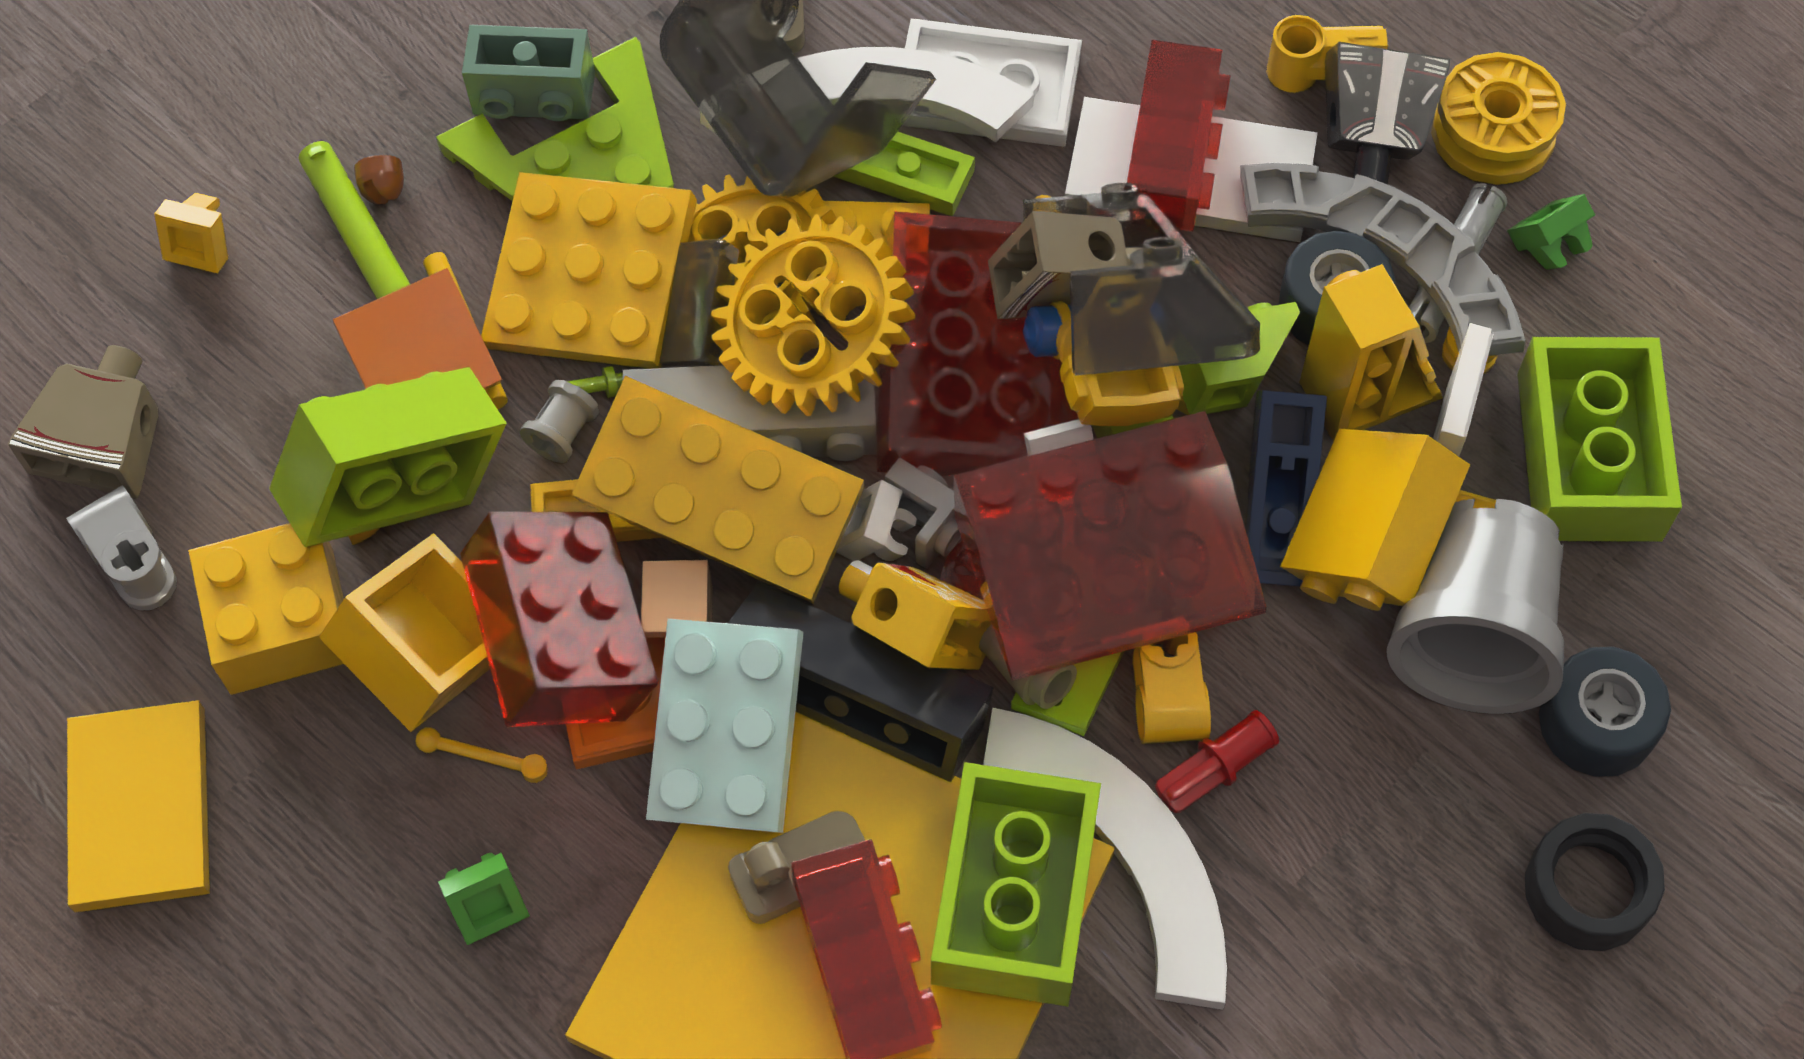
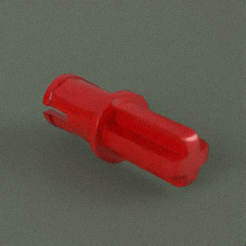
[1155,710,1280,813]

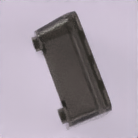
[659,0,937,197]
[1023,183,1260,376]

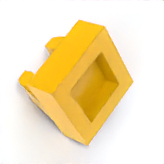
[154,193,228,274]

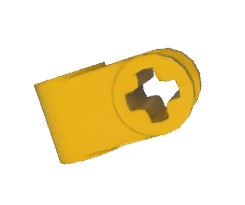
[1132,611,1211,744]

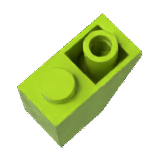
[1170,302,1300,417]

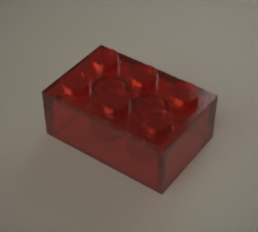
[460,512,659,727]

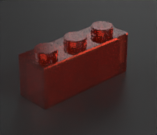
[1122,40,1231,232]
[791,839,942,1059]

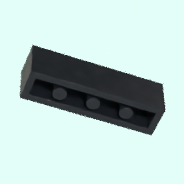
[728,582,994,782]

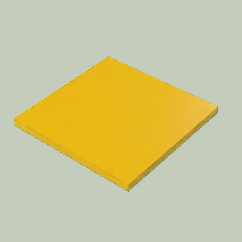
[565,711,1115,1059]

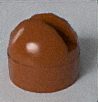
[354,155,404,205]

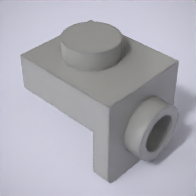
[885,457,966,569]

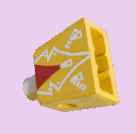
[839,560,1005,670]

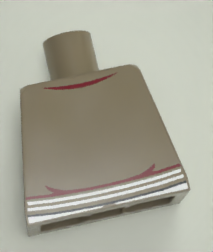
[988,211,1150,319]
[8,345,158,499]

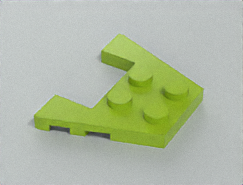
[436,37,674,201]

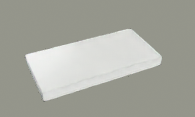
[1064,97,1317,242]

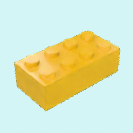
[571,376,865,604]

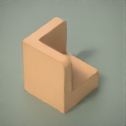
[641,560,713,638]

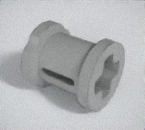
[520,380,599,463]

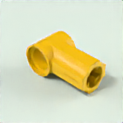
[1266,15,1388,93]

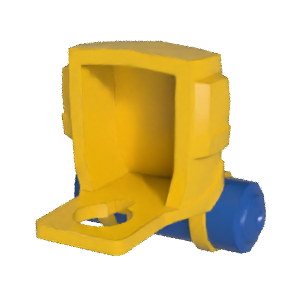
[1023,271,1184,426]

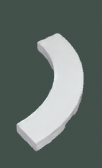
[700,47,1034,155]
[983,708,1227,1010]

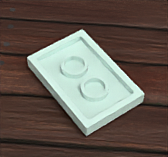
[646,618,804,833]

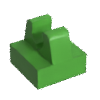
[1507,194,1595,270]
[438,853,530,945]

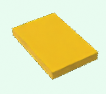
[67,700,210,912]

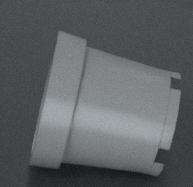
[1387,499,1565,714]

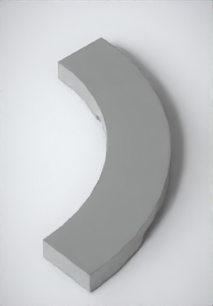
[1240,163,1525,356]

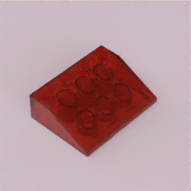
[877,211,1078,476]
[954,411,1267,681]

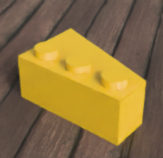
[1299,264,1443,441]

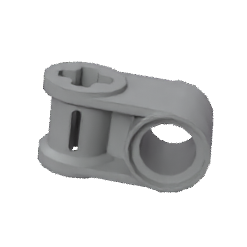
[66,485,177,610]

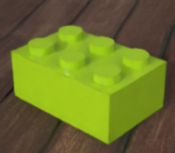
[1517,337,1682,542]
[269,367,507,547]
[931,762,1101,1007]

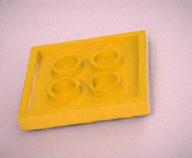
[481,172,697,369]

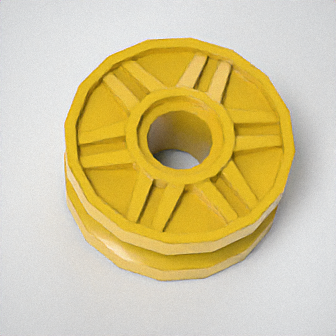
[1431,52,1566,185]

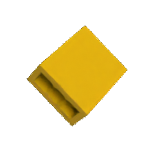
[1280,428,1470,611]

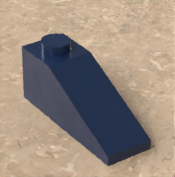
[1244,390,1327,587]

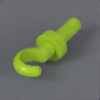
[567,366,648,398]

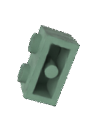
[462,25,595,121]

